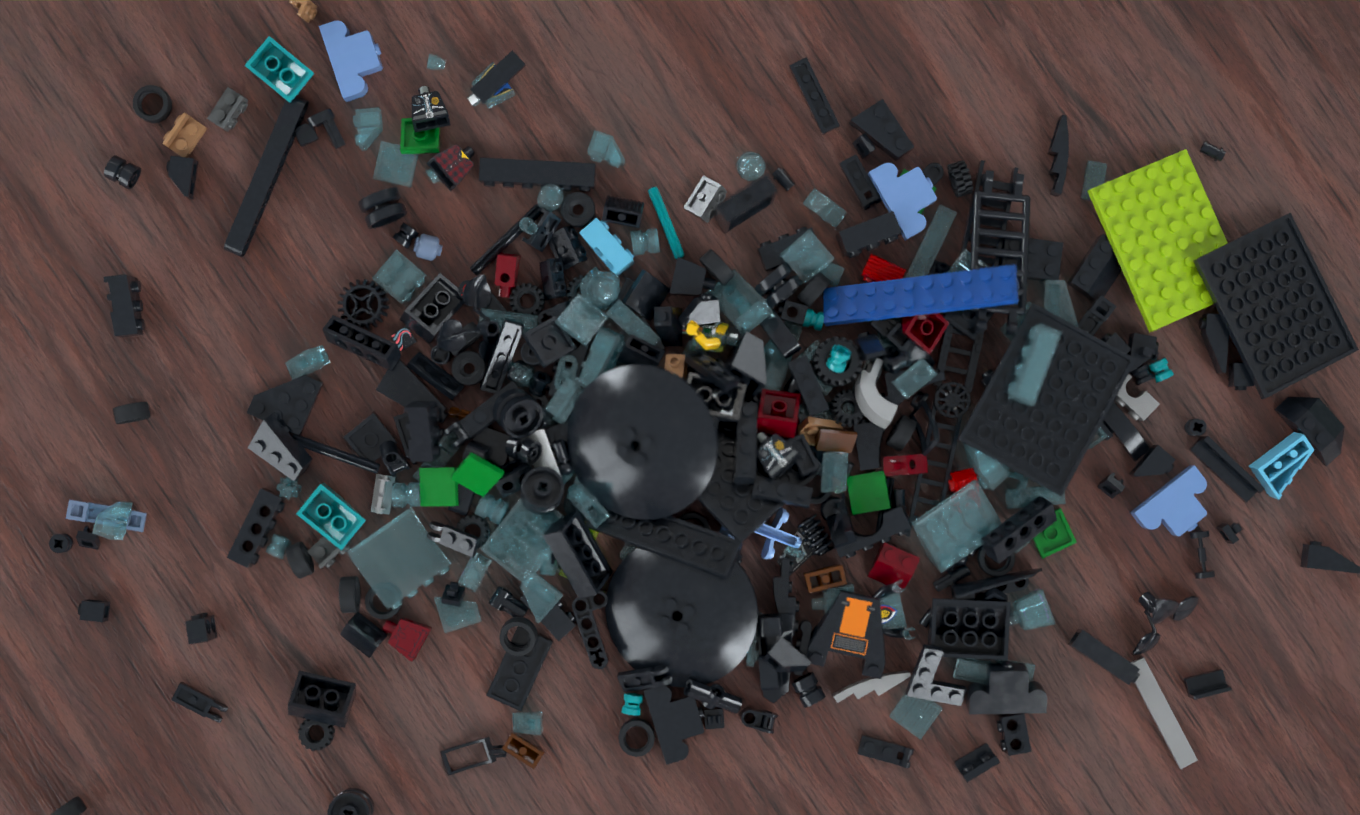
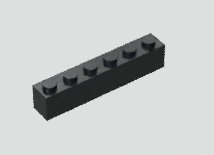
[479,158,596,192]

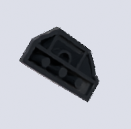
[1274,397,1345,466]

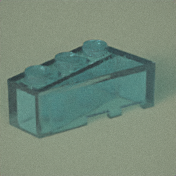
[1044,280,1079,328]
[573,327,625,388]

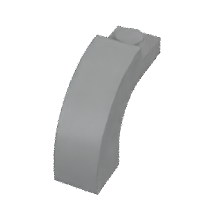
[855,358,898,429]

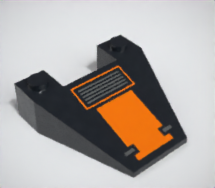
[806,590,885,679]

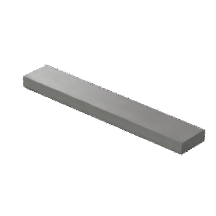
[1131,657,1198,769]

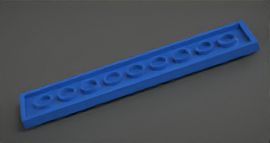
[823,265,1018,326]

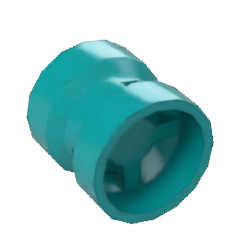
[802,308,824,331]
[826,345,851,372]
[1149,357,1174,383]
[621,693,643,716]

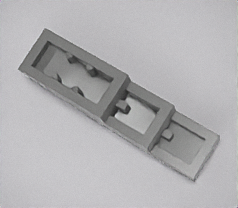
[832,670,911,703]

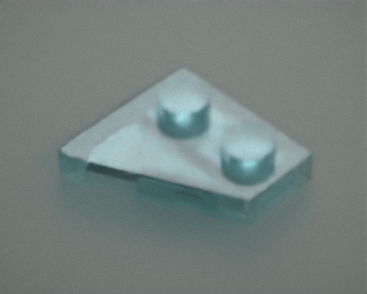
[520,571,563,624]
[434,597,482,633]

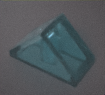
[512,711,543,735]

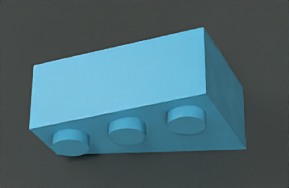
[579,218,634,278]
[1249,432,1314,500]

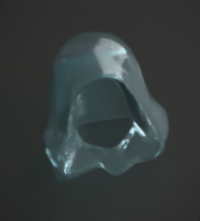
[580,267,620,310]

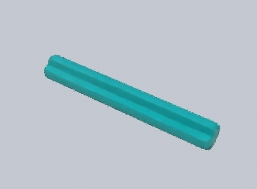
[648,187,684,259]

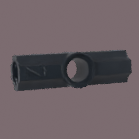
[684,679,742,714]

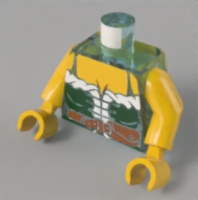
[686,320,738,352]

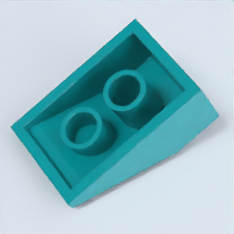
[244,36,315,103]
[296,483,366,550]

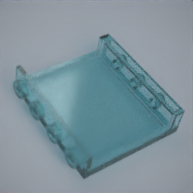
[347,507,452,610]

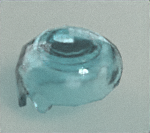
[736,151,766,181]

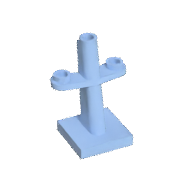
[719,508,802,560]

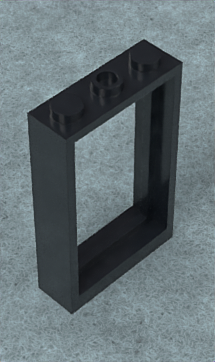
[715,174,778,234]

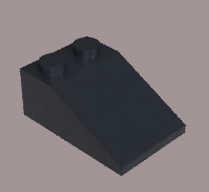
[400,273,464,344]
[687,372,747,422]

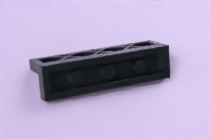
[1189,436,1264,502]

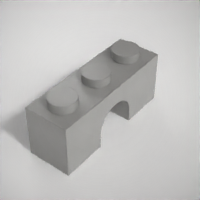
[1114,374,1160,421]

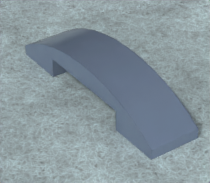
[66,500,147,532]

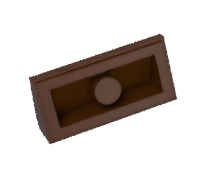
[814,429,857,453]
[502,732,545,769]

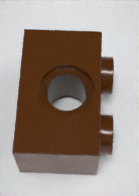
[803,564,847,593]

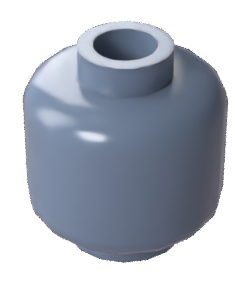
[413,234,443,261]

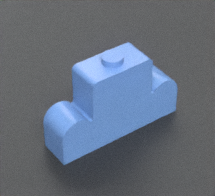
[319,21,383,102]
[868,163,937,241]
[1130,465,1207,536]

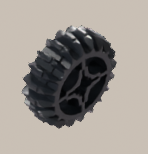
[337,279,390,330]

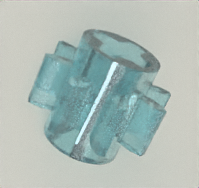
[276,477,302,500]

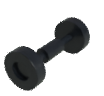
[1189,530,1215,579]

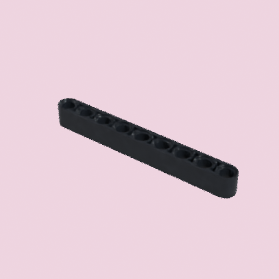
[224,96,309,257]

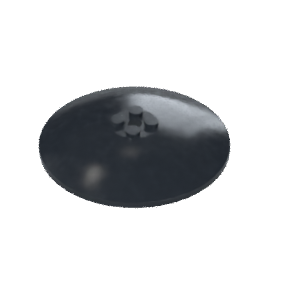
[567,364,718,520]
[605,547,758,687]

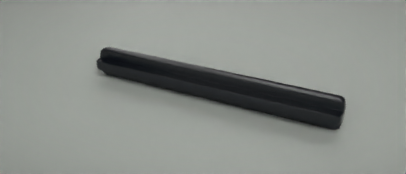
[470,204,542,275]
[292,434,380,473]

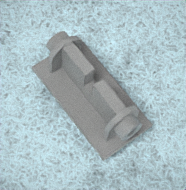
[371,474,395,515]

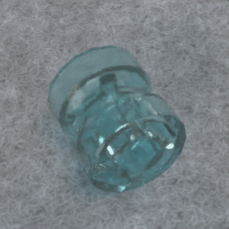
[265,533,291,559]

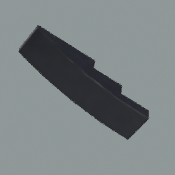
[1047,115,1069,197]

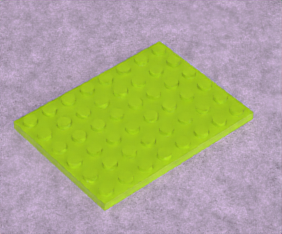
[1087,149,1228,332]

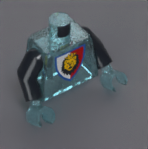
[872,580,916,640]

